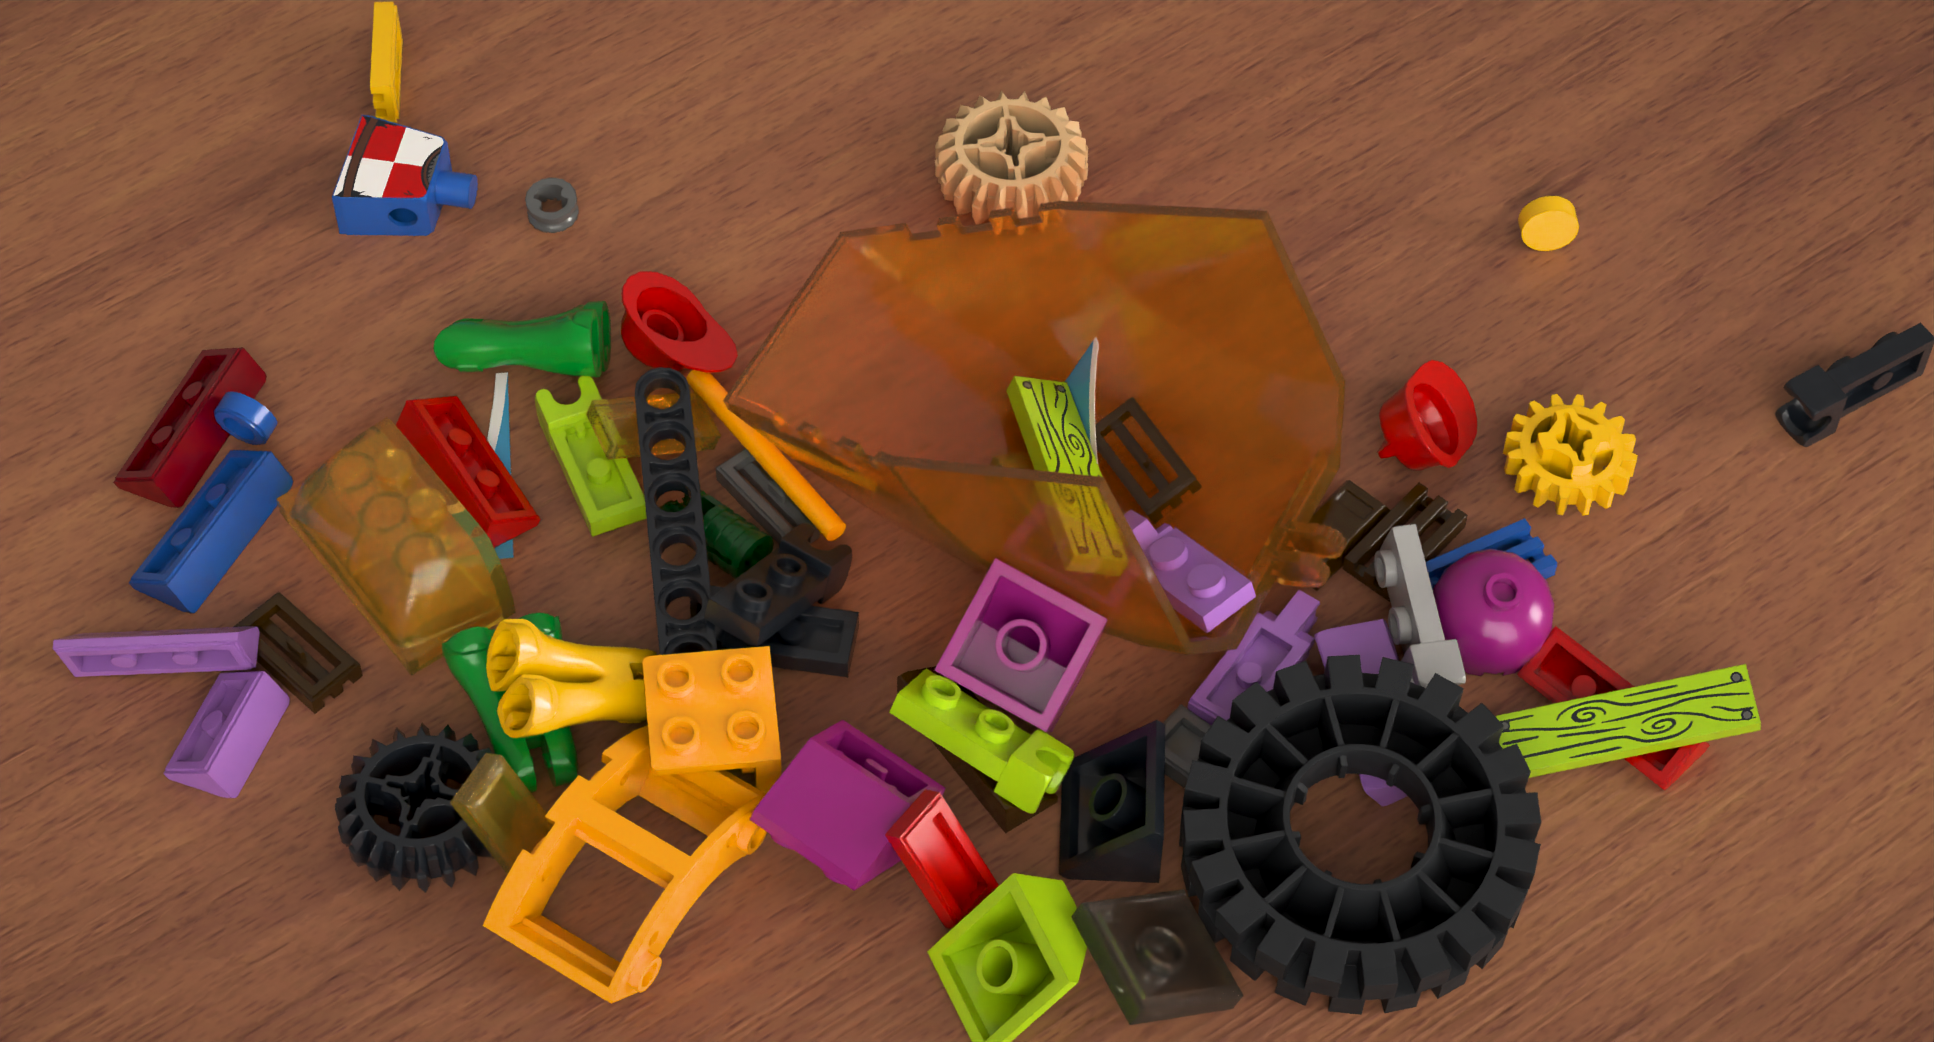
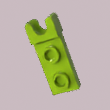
[535,376,647,537]
[889,668,1074,814]

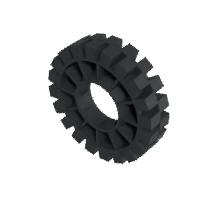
[1179,655,1542,1015]

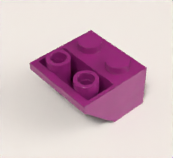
[750,720,946,891]

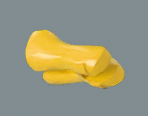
[486,619,657,738]

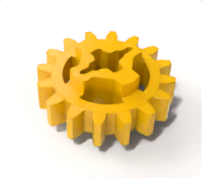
[1503,394,1638,516]

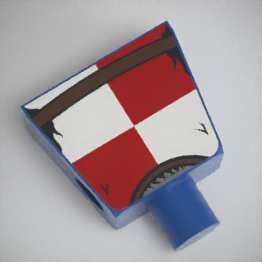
[332,115,478,236]

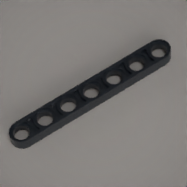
[635,367,717,655]

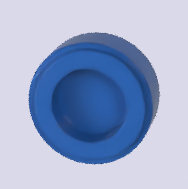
[214,391,278,445]

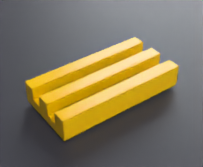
[370,2,403,123]

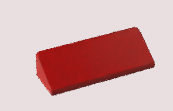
[394,396,541,554]
[1517,626,1710,790]

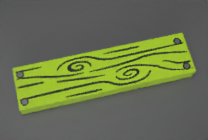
[1006,376,1132,571]
[1495,664,1761,778]

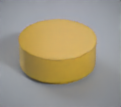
[1518,196,1579,251]

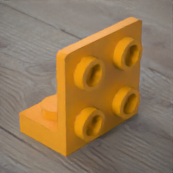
[642,646,781,794]

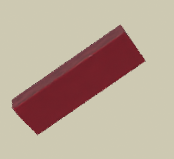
[113,347,267,508]

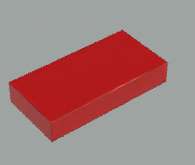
[885,789,999,929]

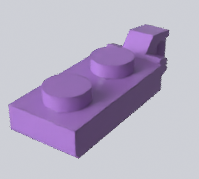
[1119,510,1256,633]
[1188,590,1320,725]

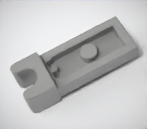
[1374,524,1466,688]

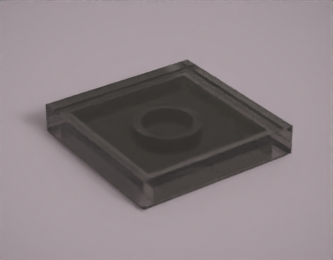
[1071,889,1244,1025]

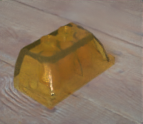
[277,417,516,676]

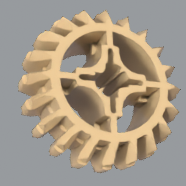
[935,90,1088,232]

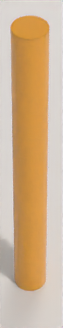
[686,370,846,541]

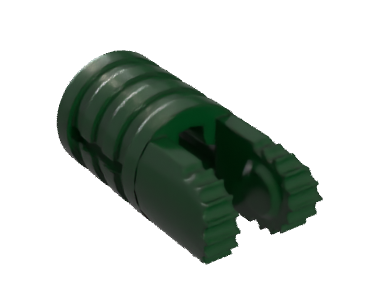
[659,490,774,579]

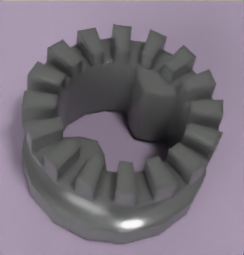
[525,178,579,233]

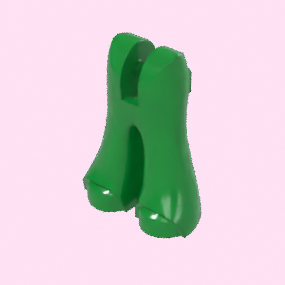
[433,301,611,377]
[441,613,578,796]

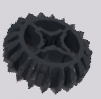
[335,722,512,893]

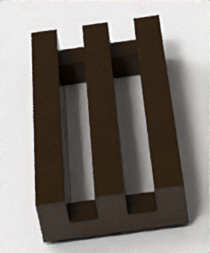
[1095,396,1202,524]
[1343,482,1468,602]
[233,592,363,714]

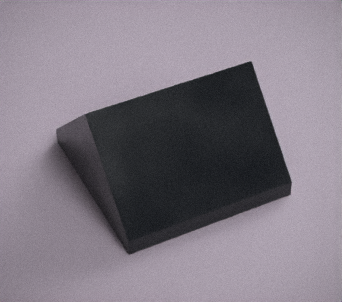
[1059,720,1165,883]

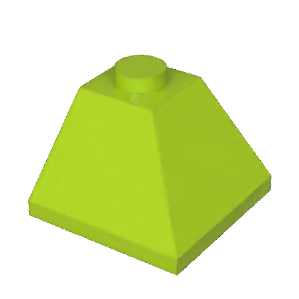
[927,873,1091,1042]

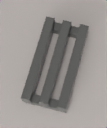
[716,448,839,545]

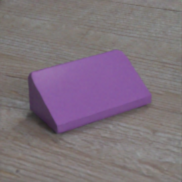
[163,671,290,798]

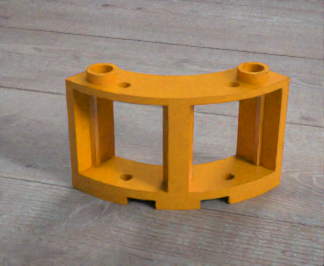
[483,725,767,1004]

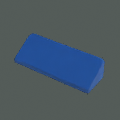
[129,450,293,613]

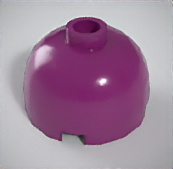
[1433,549,1554,676]

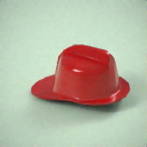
[621,271,738,373]
[1377,360,1477,471]

